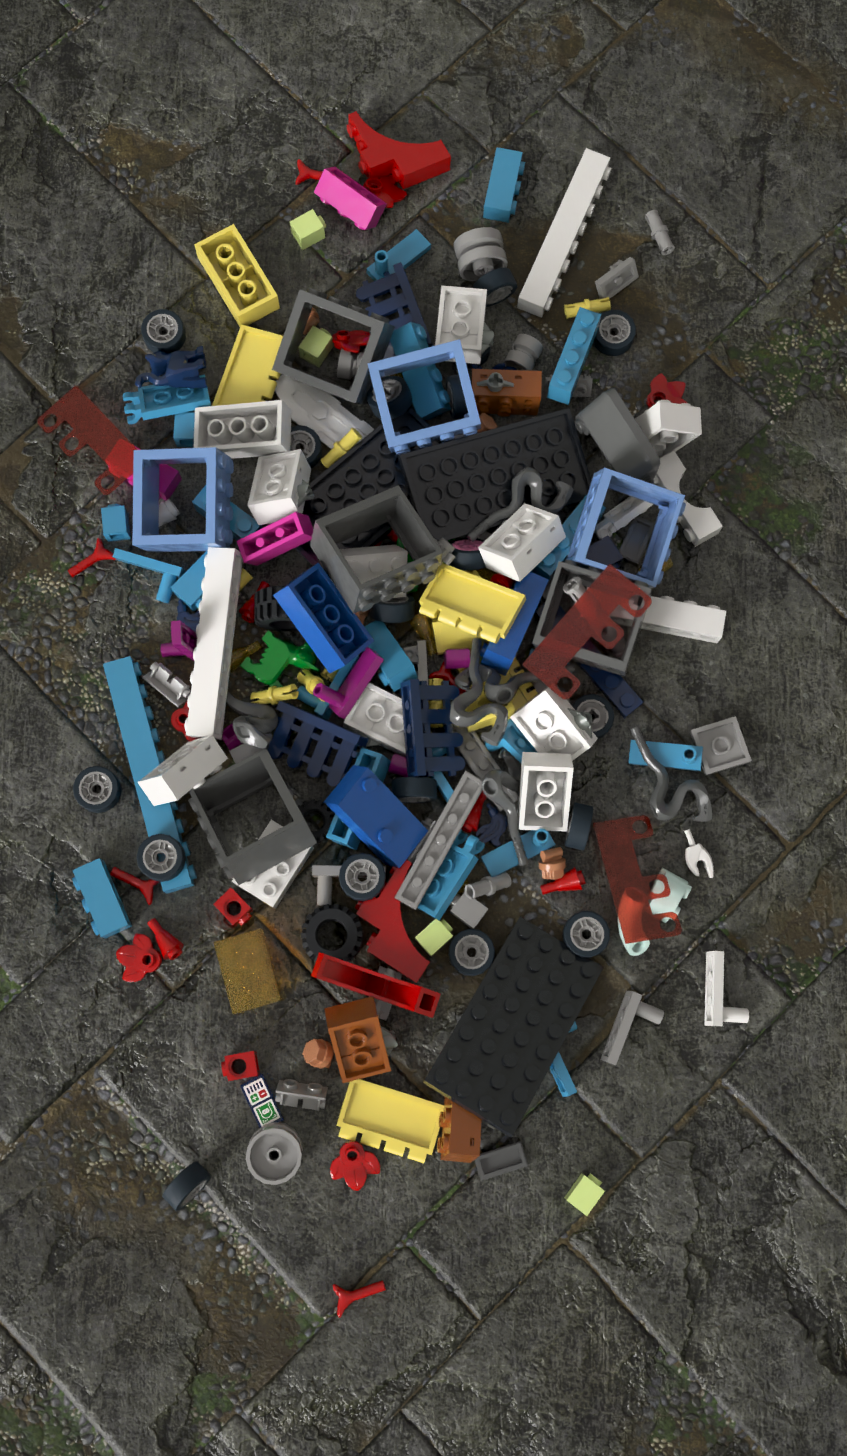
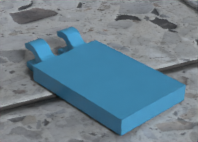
[123,374,211,424]
[417,829,485,921]

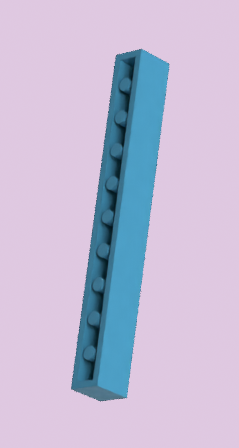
[103,656,197,894]

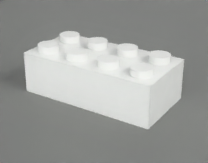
[194,400,291,459]

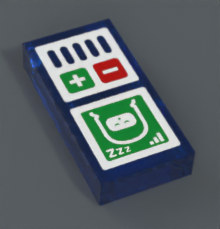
[240,1074,284,1128]

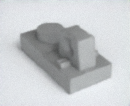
[595,257,639,299]
[404,640,428,685]

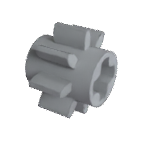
[435,537,455,566]

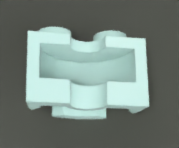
[643,867,692,923]

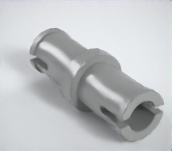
[645,210,675,255]
[465,872,511,900]

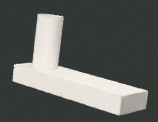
[704,951,749,1026]

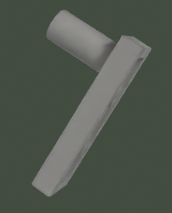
[312,865,386,906]
[600,991,664,1065]

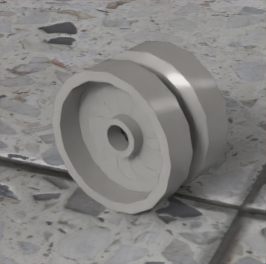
[454,227,508,281]
[246,1122,303,1185]

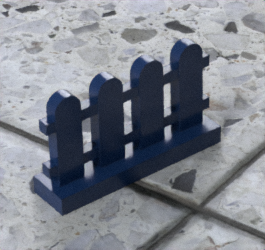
[356,262,433,359]
[400,679,465,777]
[267,701,369,787]

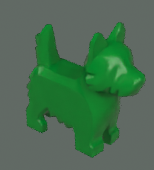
[240,630,321,687]

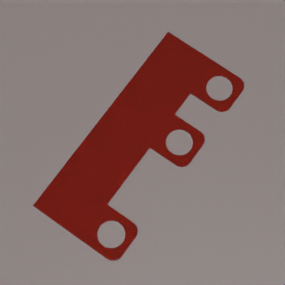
[37,385,138,495]
[522,564,652,700]
[593,815,682,944]

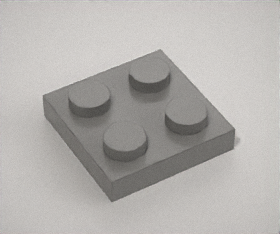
[690,716,752,776]

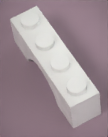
[652,451,723,547]

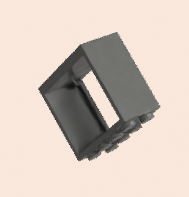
[272,287,395,405]
[310,485,443,614]
[532,560,652,677]
[188,749,317,885]

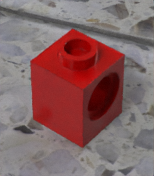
[213,888,253,927]
[221,1050,260,1081]

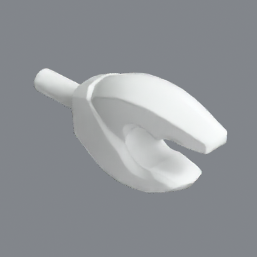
[684,829,714,878]

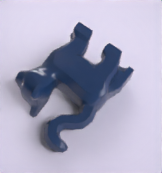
[135,346,207,389]

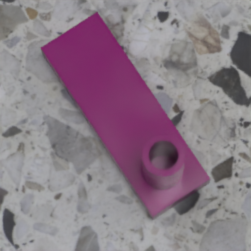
[160,620,197,661]
[313,647,384,719]

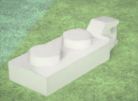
[594,496,653,540]

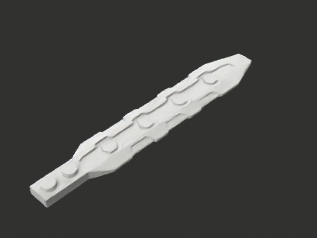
[275,374,491,540]

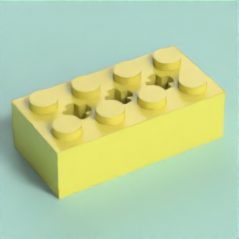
[194,224,280,327]

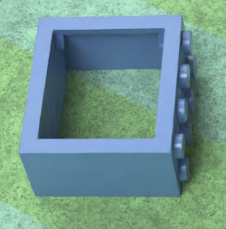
[368,339,481,455]
[132,447,234,552]
[566,467,686,588]

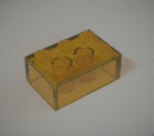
[214,929,283,1015]

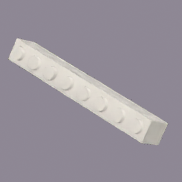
[517,148,612,318]
[185,547,243,740]

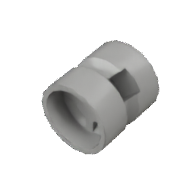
[503,334,543,371]
[337,349,364,380]

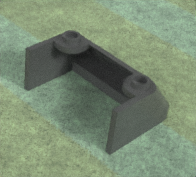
[574,388,660,503]

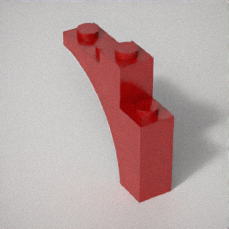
[347,111,451,189]
[355,859,430,984]
[311,952,441,1018]

